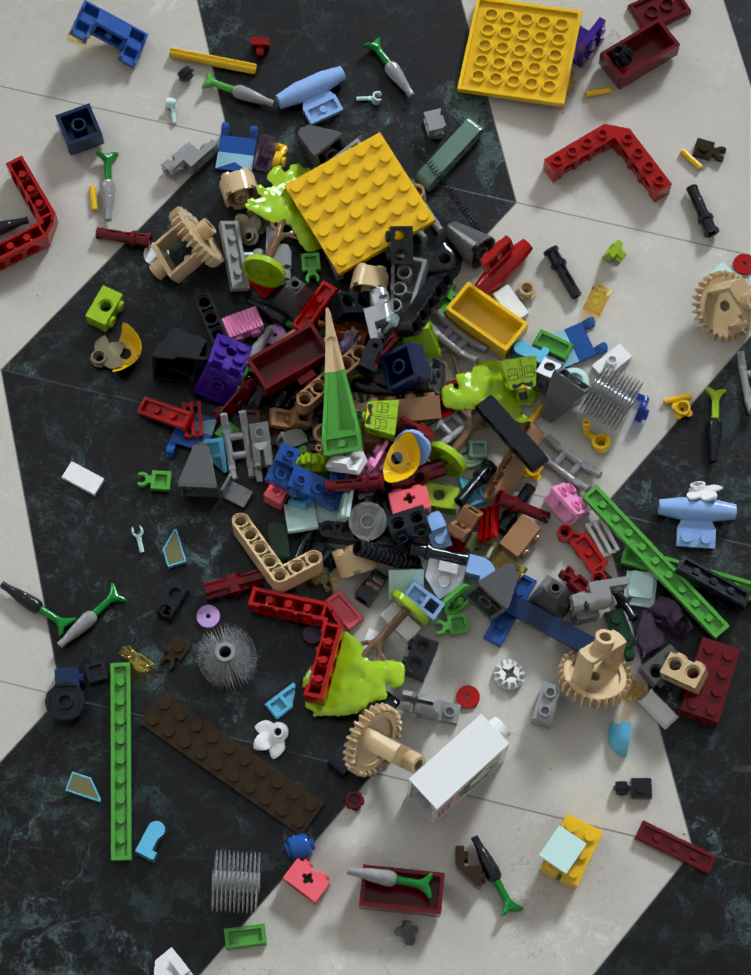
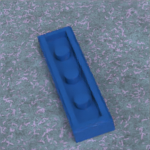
[483,572,537,648]

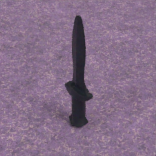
[604,570,639,622]

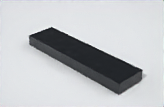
[674,555,751,611]

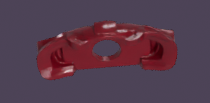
[212,375,257,423]

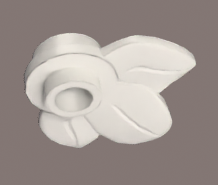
[686,481,723,501]
[253,720,289,759]

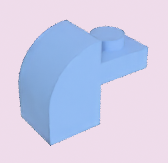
[426,510,453,549]
[464,554,495,581]
[404,581,445,620]

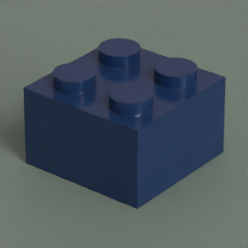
[55,103,104,156]
[379,341,431,395]

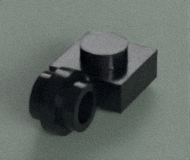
[613,778,652,799]

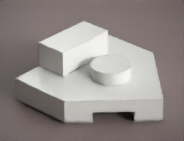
[325,451,368,475]
[424,558,467,599]
[154,947,193,975]

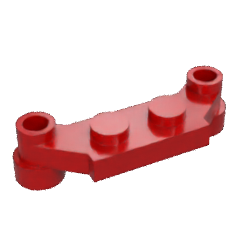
[557,524,608,582]

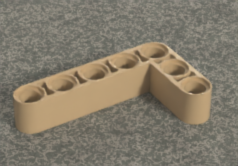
[232,513,323,593]

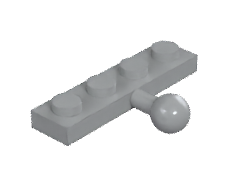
[219,221,265,292]

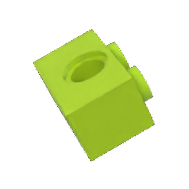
[85,285,125,332]
[423,481,459,515]

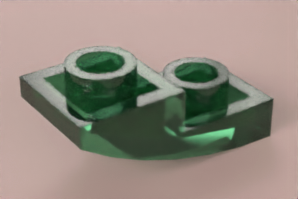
[267,520,291,561]

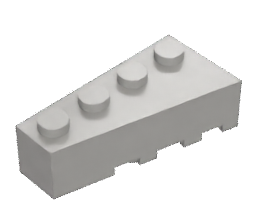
[390,253,429,328]

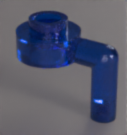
[628,390,650,423]

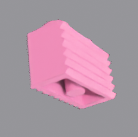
[221,306,264,343]

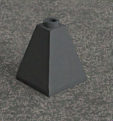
[297,124,346,168]
[270,276,314,321]
[541,367,590,423]
[178,442,219,498]
[462,563,519,621]
[527,575,574,620]

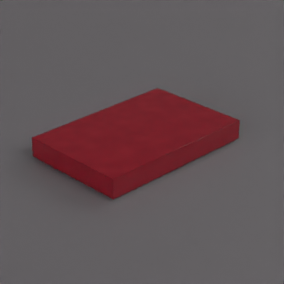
[627,0,691,29]

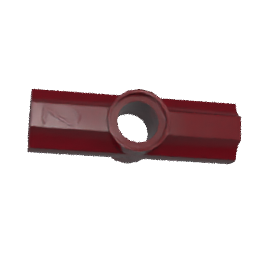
[388,459,447,491]
[203,569,264,601]

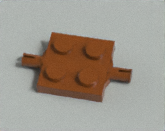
[318,319,370,345]

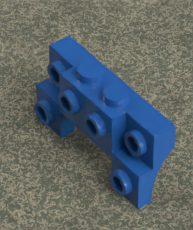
[69,0,149,68]
[264,443,351,512]

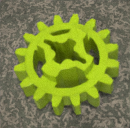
[296,452,331,476]

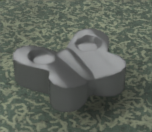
[394,920,419,946]

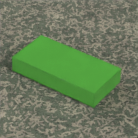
[532,329,574,362]
[224,924,267,950]

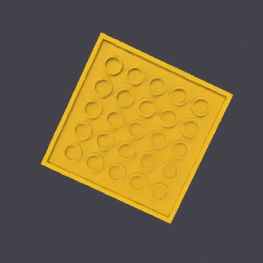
[457,0,582,107]
[284,132,436,276]

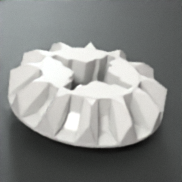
[494,659,525,690]

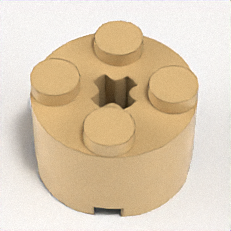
[219,167,260,210]
[349,263,389,296]
[332,540,377,579]

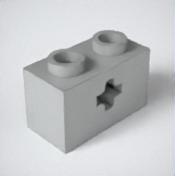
[531,681,562,729]

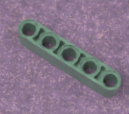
[414,118,484,192]

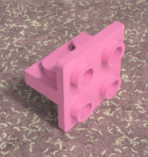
[356,440,397,483]
[543,482,592,527]

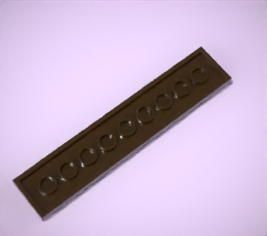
[139,691,325,835]

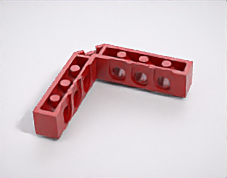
[543,124,672,202]
[0,156,58,271]
[248,586,345,706]

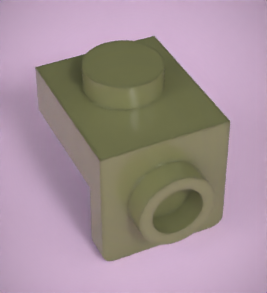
[465,532,499,562]

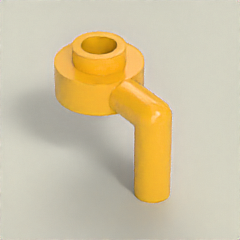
[266,140,288,168]
[582,419,611,453]

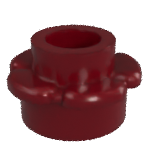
[345,791,364,811]

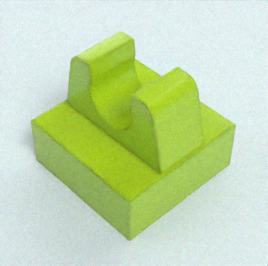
[602,239,627,263]

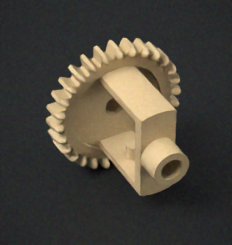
[149,206,224,283]
[691,270,751,342]
[556,629,632,709]
[343,703,425,777]

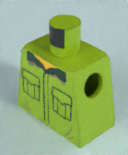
[497,355,537,400]
[356,400,399,441]

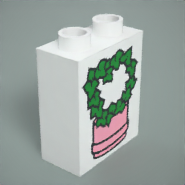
[407,714,511,824]

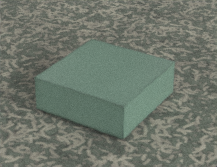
[468,440,488,460]

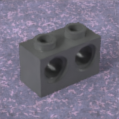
[638,644,681,689]

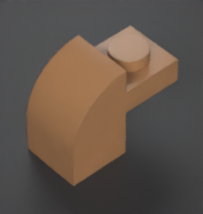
[269,406,313,432]
[447,503,484,542]

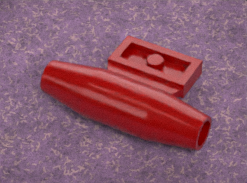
[474,235,533,295]

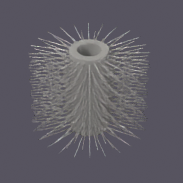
[579,363,644,431]
[196,624,258,691]
[211,849,261,914]

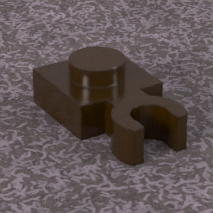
[692,138,726,162]
[159,634,192,671]

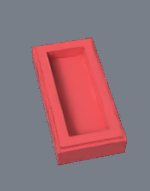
[324,589,364,632]

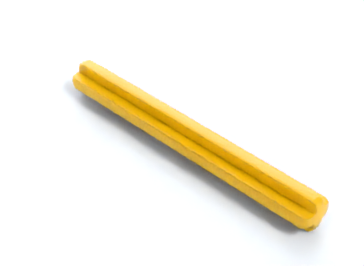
[169,47,257,74]

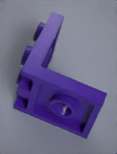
[573,17,606,68]
[193,333,252,405]

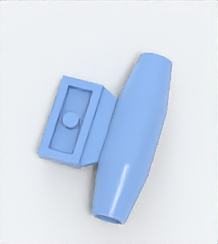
[275,66,346,125]
[658,497,737,549]

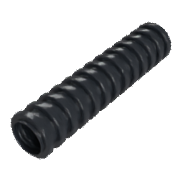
[352,539,421,569]

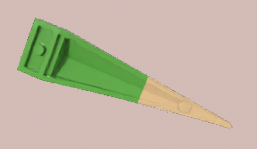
[322,308,364,457]

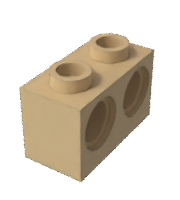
[660,652,708,695]

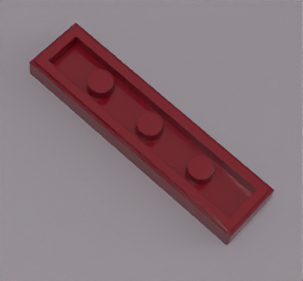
[634,820,717,875]

